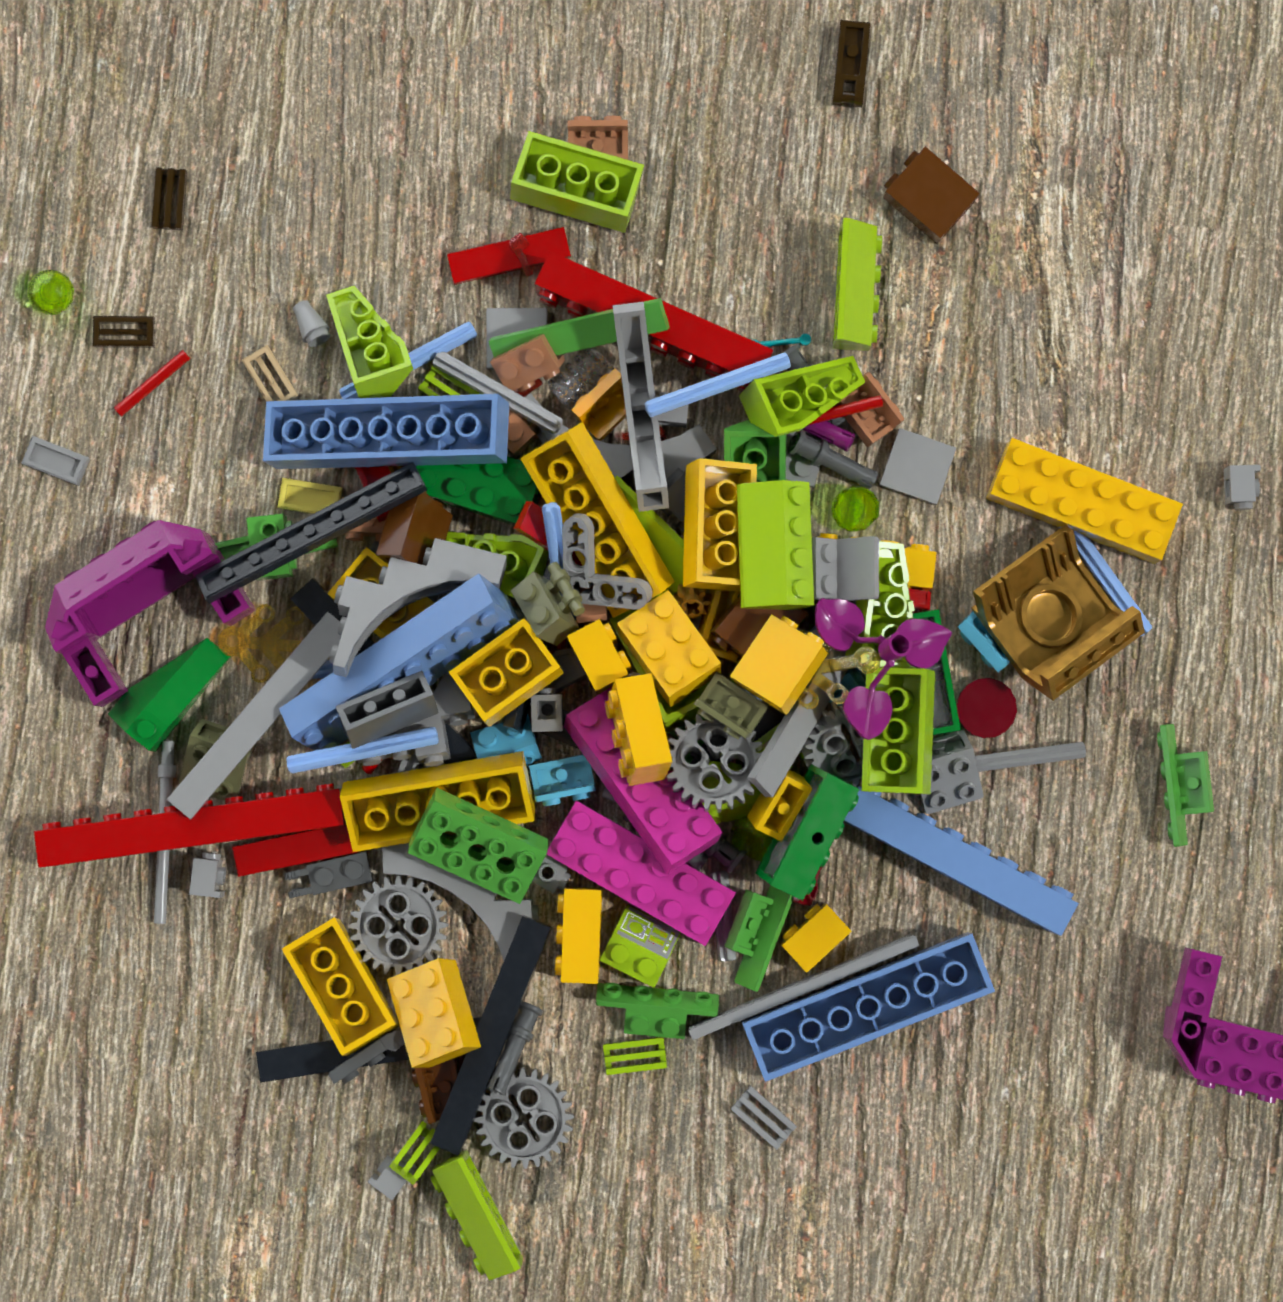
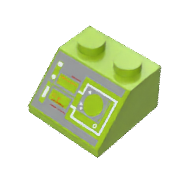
[599,904,681,988]

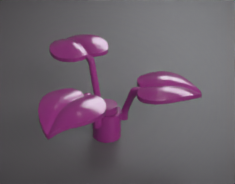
[815,598,952,740]

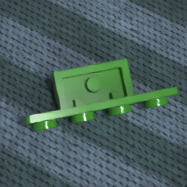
[1157,724,1214,847]
[724,885,794,992]
[596,983,719,1039]

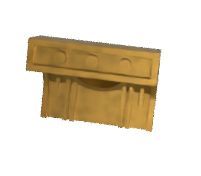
[971,525,1145,701]

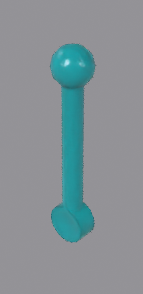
[753,333,811,347]

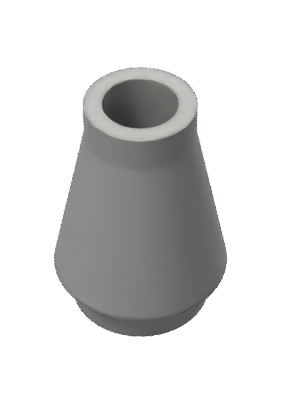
[293,300,331,347]

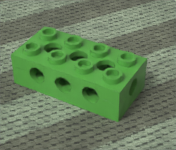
[408,787,548,904]

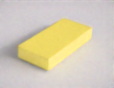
[277,478,343,514]

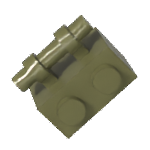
[511,562,585,646]

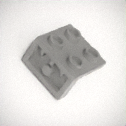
[812,536,879,601]
[920,730,984,814]

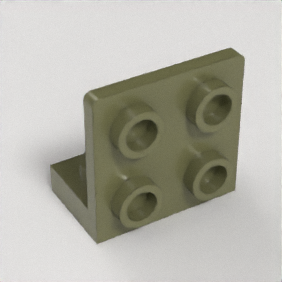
[179,718,257,801]

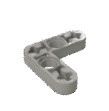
[562,513,653,610]

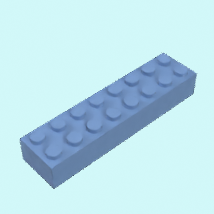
[263,394,509,469]
[279,573,519,751]
[843,786,1079,936]
[741,932,995,1082]

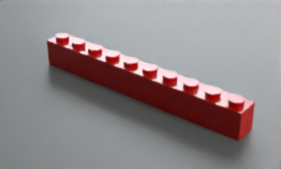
[34,783,346,868]

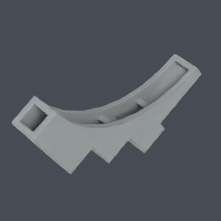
[613,302,669,512]
[525,393,717,480]
[329,538,507,677]
[357,672,475,766]
[382,843,539,961]

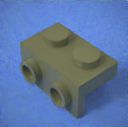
[694,672,769,740]

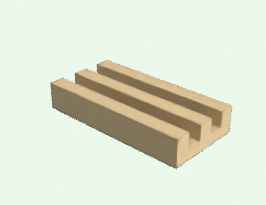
[242,345,299,401]

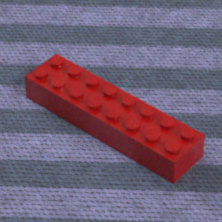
[535,251,773,392]

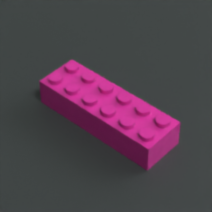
[563,687,723,875]
[547,801,736,946]

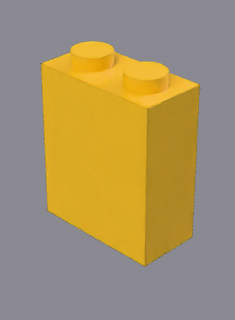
[730,614,828,716]

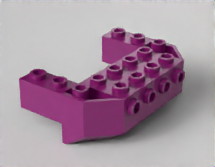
[45,520,256,707]
[1163,947,1283,1104]

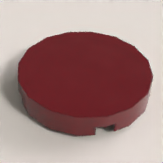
[956,678,1017,738]

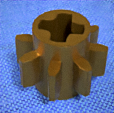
[674,584,712,619]

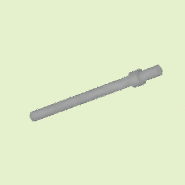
[154,741,176,924]

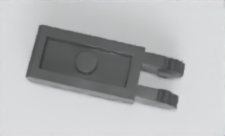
[284,852,374,899]
[329,1028,405,1084]

